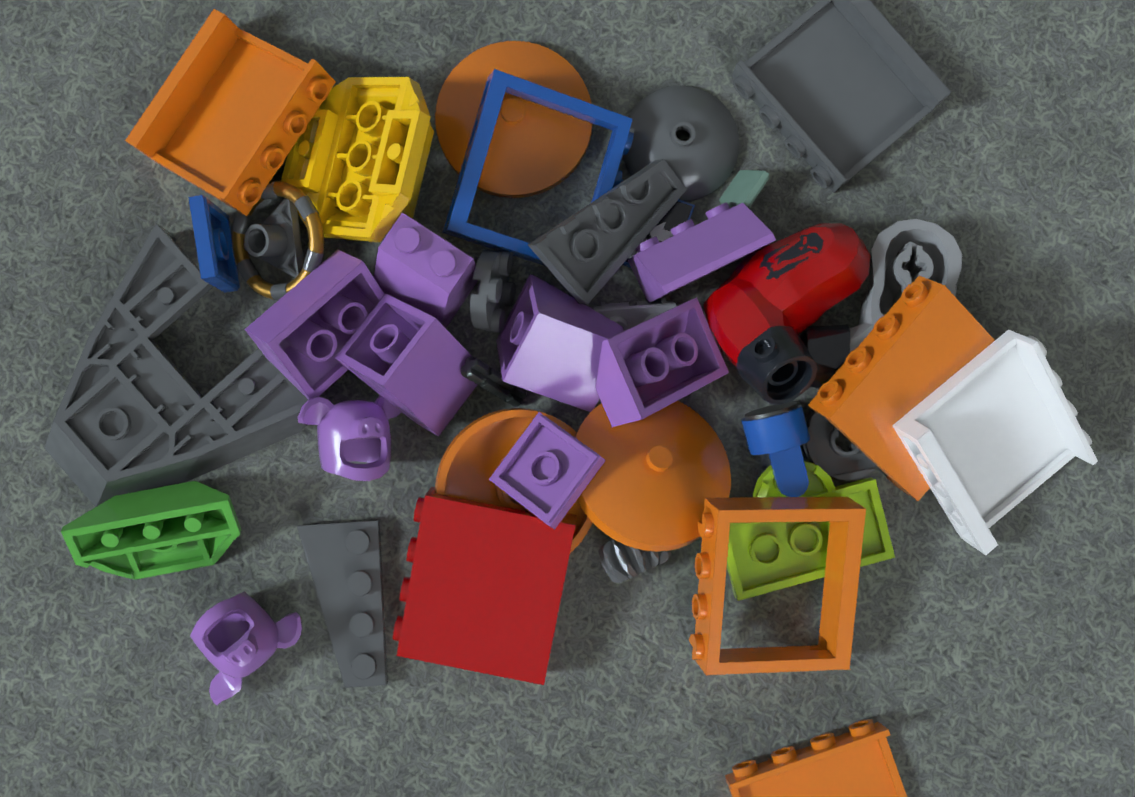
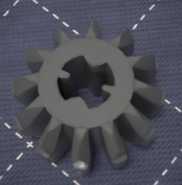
[598,539,672,583]

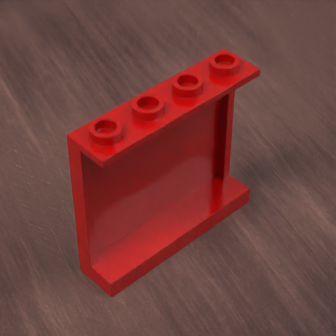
[393,487,577,685]

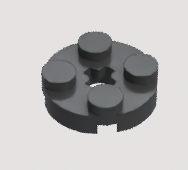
[470,249,516,333]
[803,412,877,481]

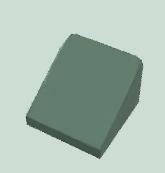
[719,170,770,208]

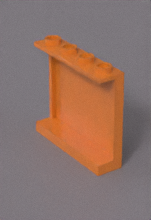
[125,9,336,216]
[808,275,995,501]
[725,719,907,797]

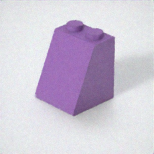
[374,212,478,328]
[496,274,624,412]
[335,293,477,436]

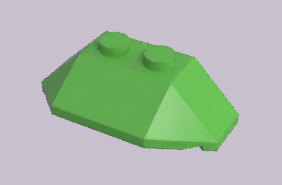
[61,481,241,580]

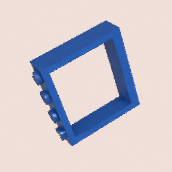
[442,69,634,266]

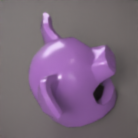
[298,395,401,481]
[190,591,302,705]

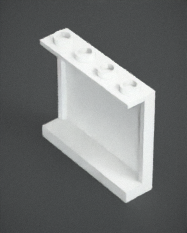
[892,329,1098,555]

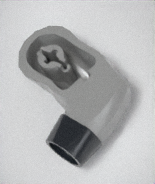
[800,219,962,389]

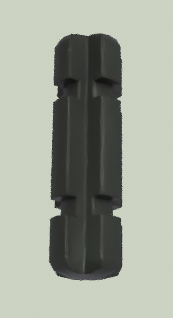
[460,356,527,407]

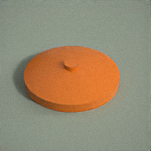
[435,41,593,198]
[574,401,731,552]
[435,408,593,553]

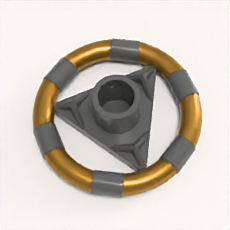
[232,181,324,300]

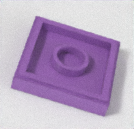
[489,412,606,530]

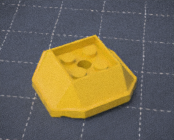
[281,77,434,243]

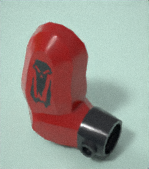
[704,223,870,404]

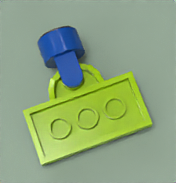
[727,402,895,601]

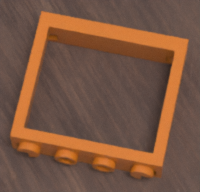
[689,497,866,675]

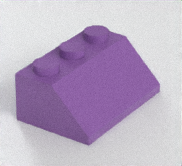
[628,202,776,304]
[244,250,385,400]
[596,297,729,427]

